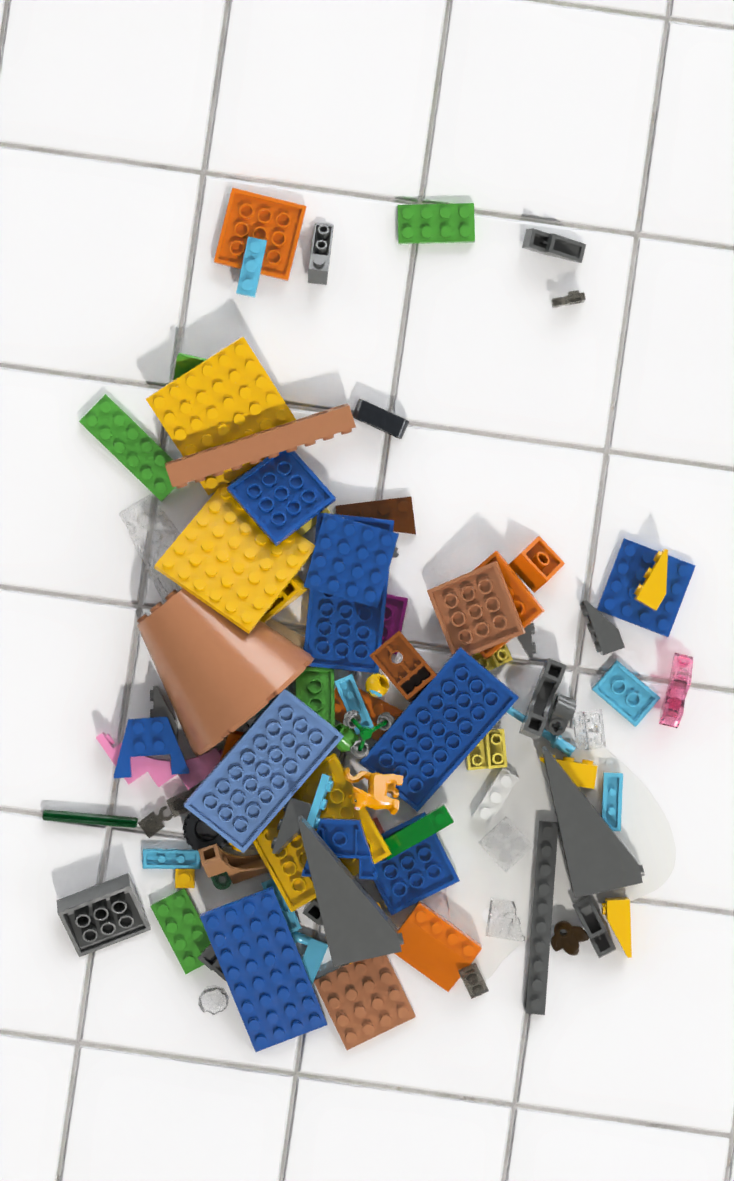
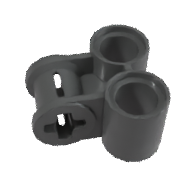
[548,693,577,735]

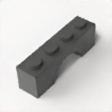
[519,658,567,740]

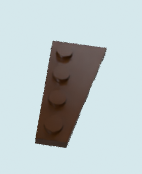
[335,496,416,535]

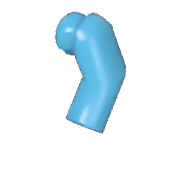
[292,931,311,946]

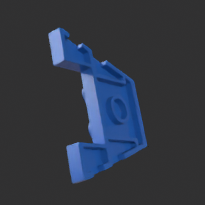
[114,716,190,778]
[302,818,378,880]

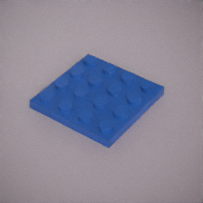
[227,450,336,546]
[304,513,399,608]
[597,538,695,637]
[373,812,460,915]

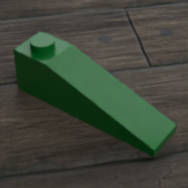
[384,804,454,860]

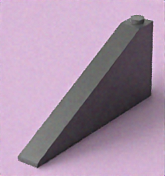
[541,746,645,898]
[298,815,404,967]

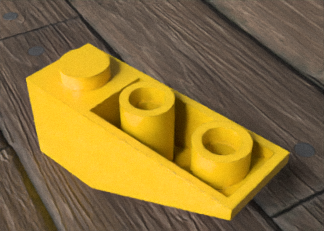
[634,549,668,611]
[539,755,598,789]

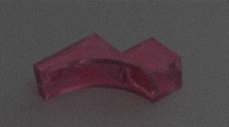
[659,653,693,728]

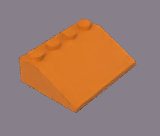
[394,901,482,992]

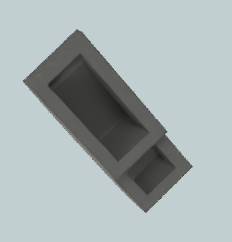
[522,228,586,263]
[573,896,616,958]

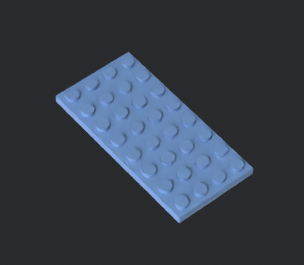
[183,688,344,853]

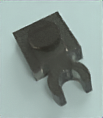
[551,290,586,308]
[138,806,174,838]

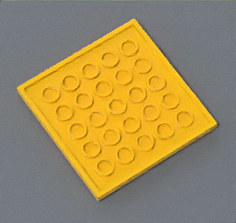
[145,336,296,496]
[154,484,315,634]
[253,753,392,912]

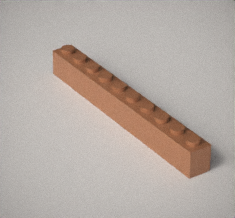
[164,403,356,489]

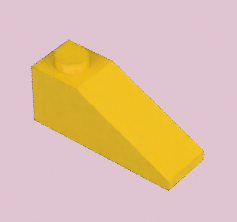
[260,574,309,623]
[601,897,632,958]

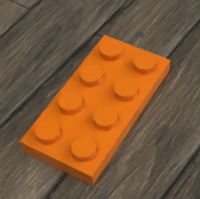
[334,687,403,741]

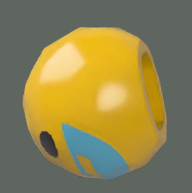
[365,673,389,698]

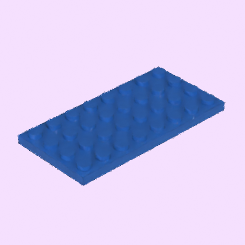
[304,513,394,674]
[359,647,519,812]
[200,887,327,1052]

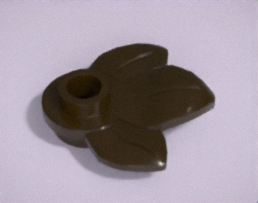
[551,921,589,956]

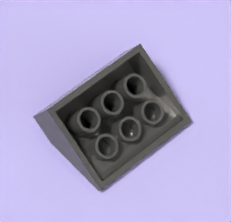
[56,873,151,957]

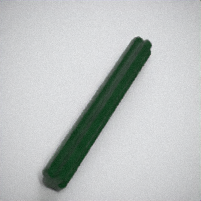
[42,810,138,828]

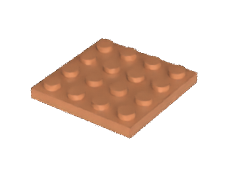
[427,561,526,656]
[314,955,416,1050]

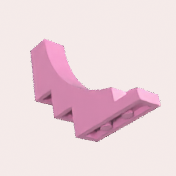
[96,732,223,790]

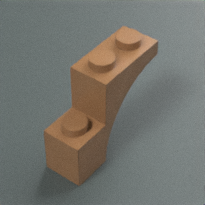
[198,843,269,884]

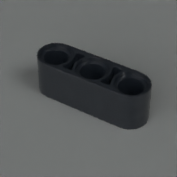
[352,399,409,439]

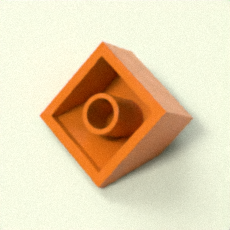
[508,536,565,593]

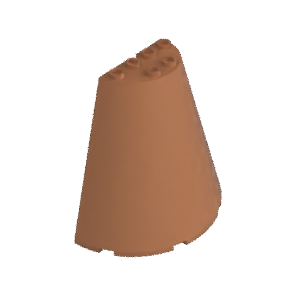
[137,588,314,757]

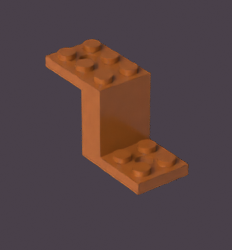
[369,630,437,703]

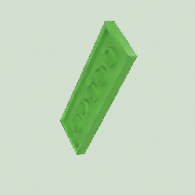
[79,394,176,502]

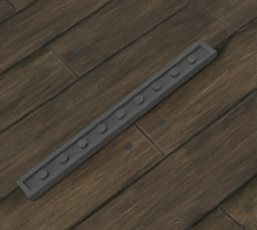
[525,821,558,1015]

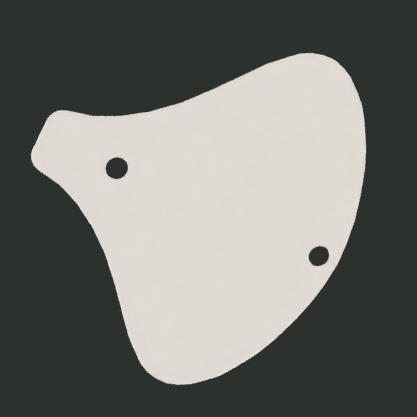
[411,714,676,981]

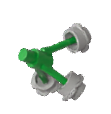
[343,710,395,759]

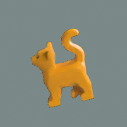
[343,767,403,815]

